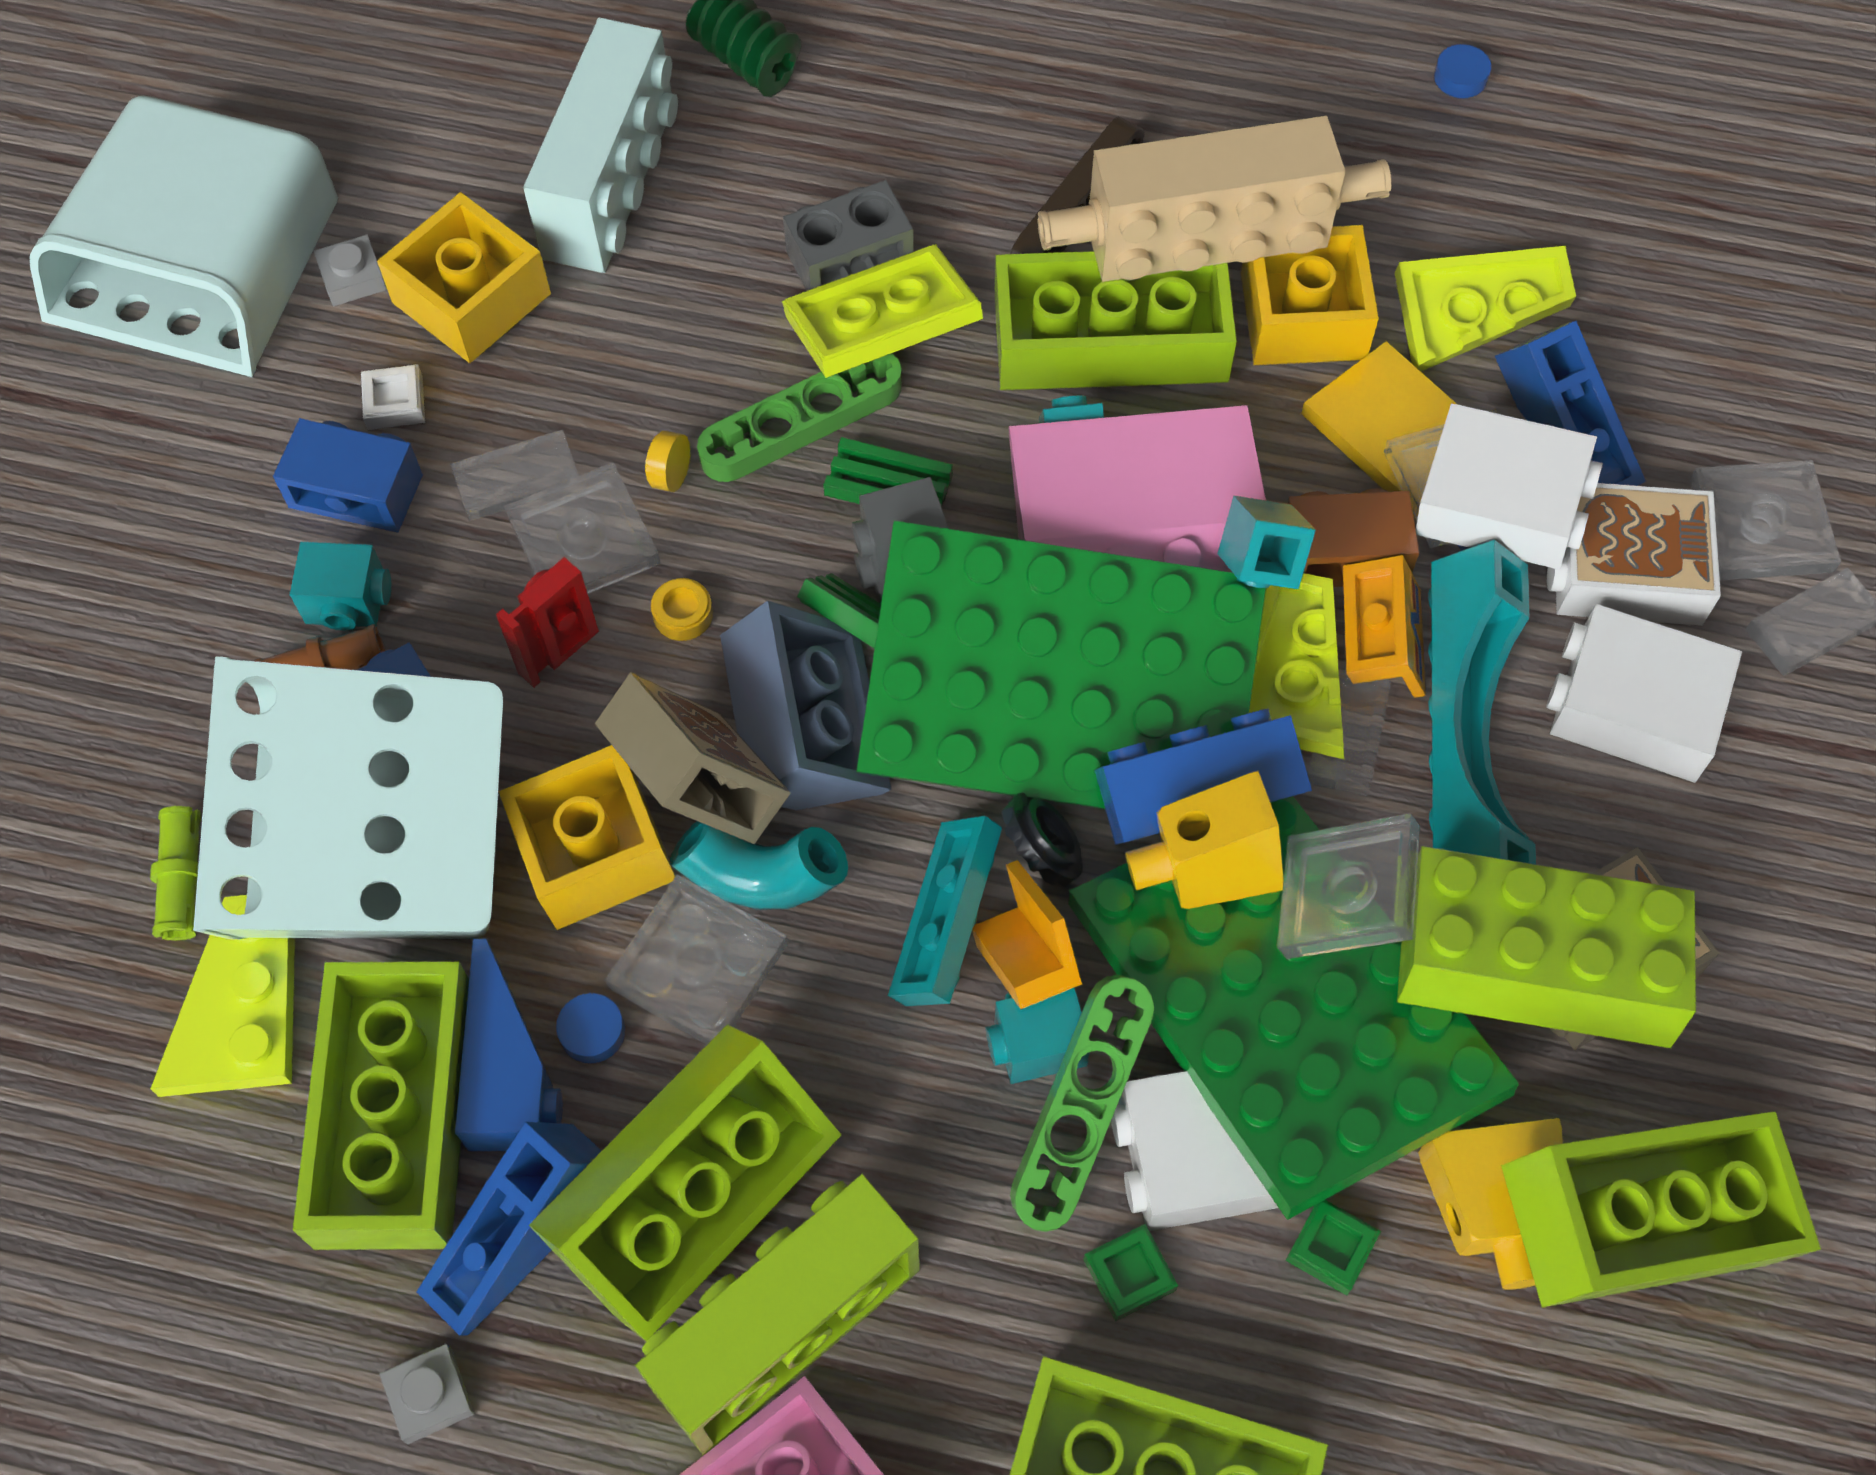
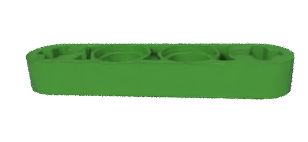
[697,353,902,482]
[1010,975,1154,1232]

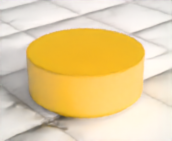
[645,430,691,492]
[651,578,713,641]

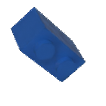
[273,418,423,533]

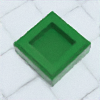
[1285,1200,1381,1296]
[1083,1224,1178,1322]

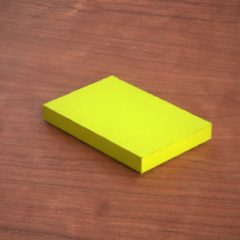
[782,244,983,378]

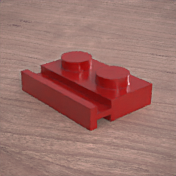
[496,557,599,688]

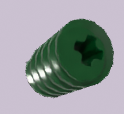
[685,0,801,97]

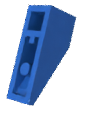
[1495,320,1646,486]
[455,939,563,1151]
[416,1122,602,1336]

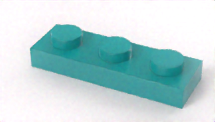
[888,816,1002,1007]

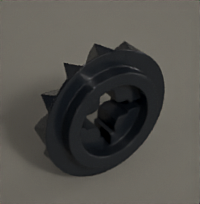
[1002,793,1082,886]

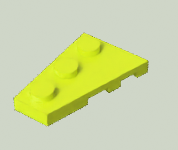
[1394,246,1576,372]
[1249,573,1344,759]
[150,895,295,1097]

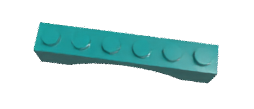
[1428,540,1536,865]

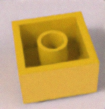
[377,192,551,363]
[1241,225,1379,365]
[498,745,677,930]

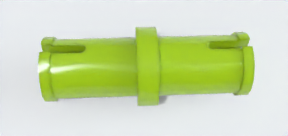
[150,806,202,941]

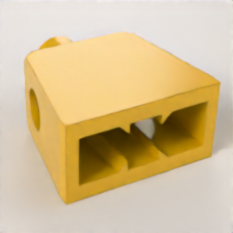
[1125,771,1284,909]
[1418,1118,1563,1290]

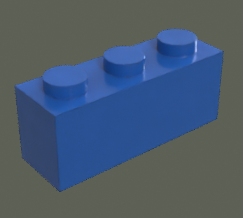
[1095,709,1312,844]

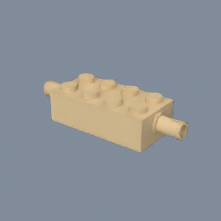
[1038,116,1391,282]

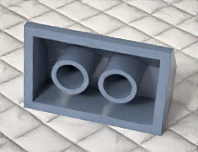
[720,601,891,810]

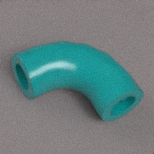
[669,821,848,910]

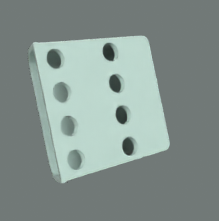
[30,95,338,377]
[193,656,503,940]

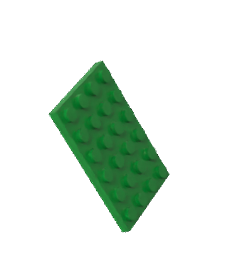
[856,521,1266,809]
[1068,796,1519,1220]

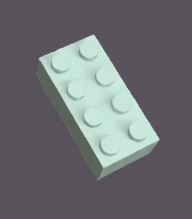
[523,17,678,273]

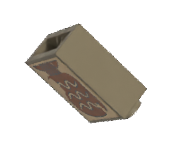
[594,672,791,844]

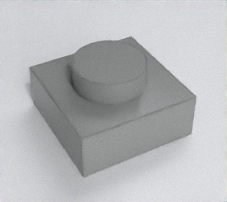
[314,234,387,307]
[379,1344,475,1444]

